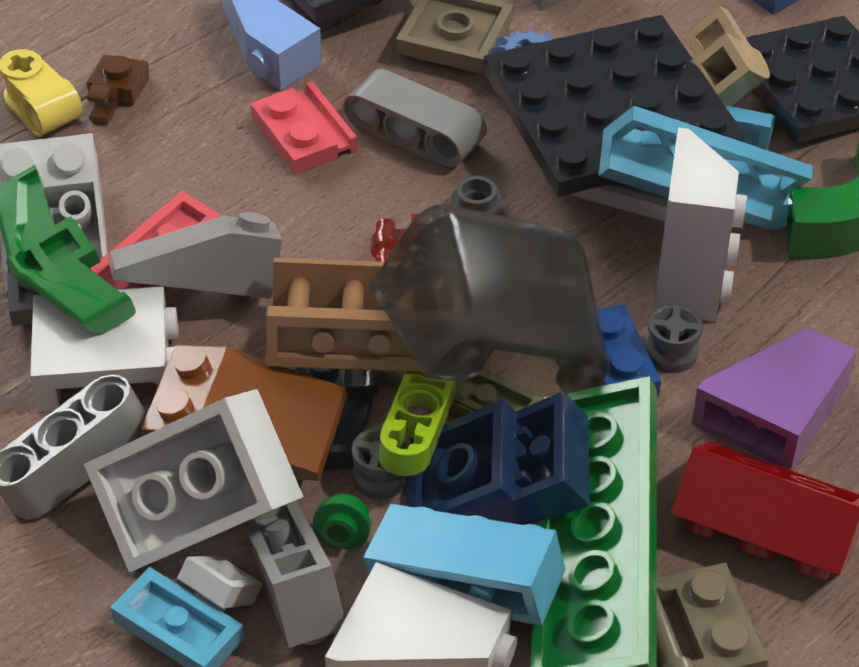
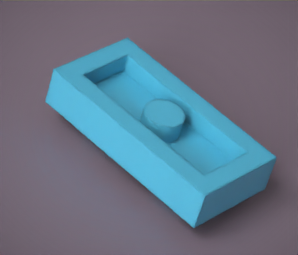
[110,567,245,667]

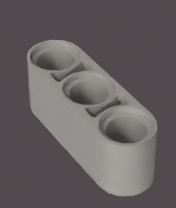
[343,69,487,168]
[0,374,147,520]

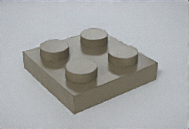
[396,0,514,74]

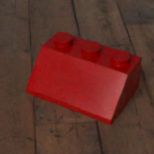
[671,441,859,579]

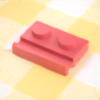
[250,81,357,175]

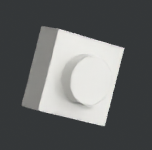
[177,555,263,611]

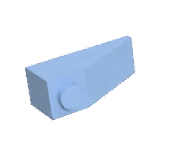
[221,0,322,91]

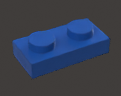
[573,304,661,396]

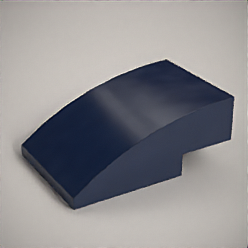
[406,391,590,525]

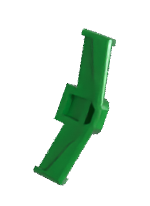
[0,165,136,335]

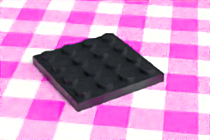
[484,15,746,197]

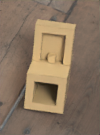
[683,6,770,107]

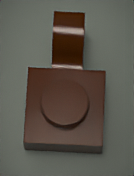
[87,54,150,123]

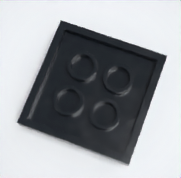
[746,16,859,143]

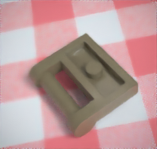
[657,562,769,667]

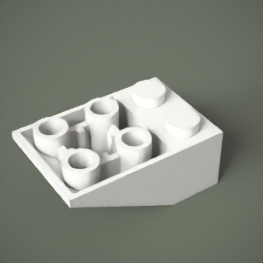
[0,133,108,294]

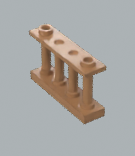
[266,257,494,375]

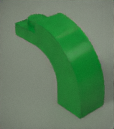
[785,138,859,259]

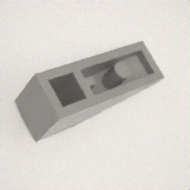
[108,212,283,299]
[242,501,345,648]

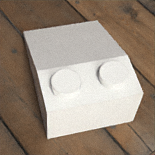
[84,389,303,572]

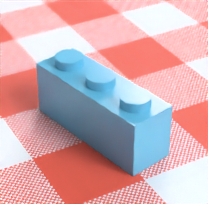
[363,504,566,626]

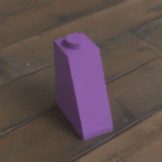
[691,328,857,469]

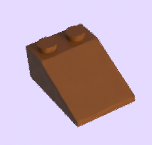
[141,345,348,481]

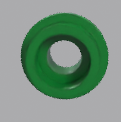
[313,494,372,549]

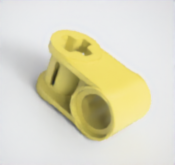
[0,49,83,137]

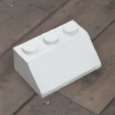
[654,128,747,322]

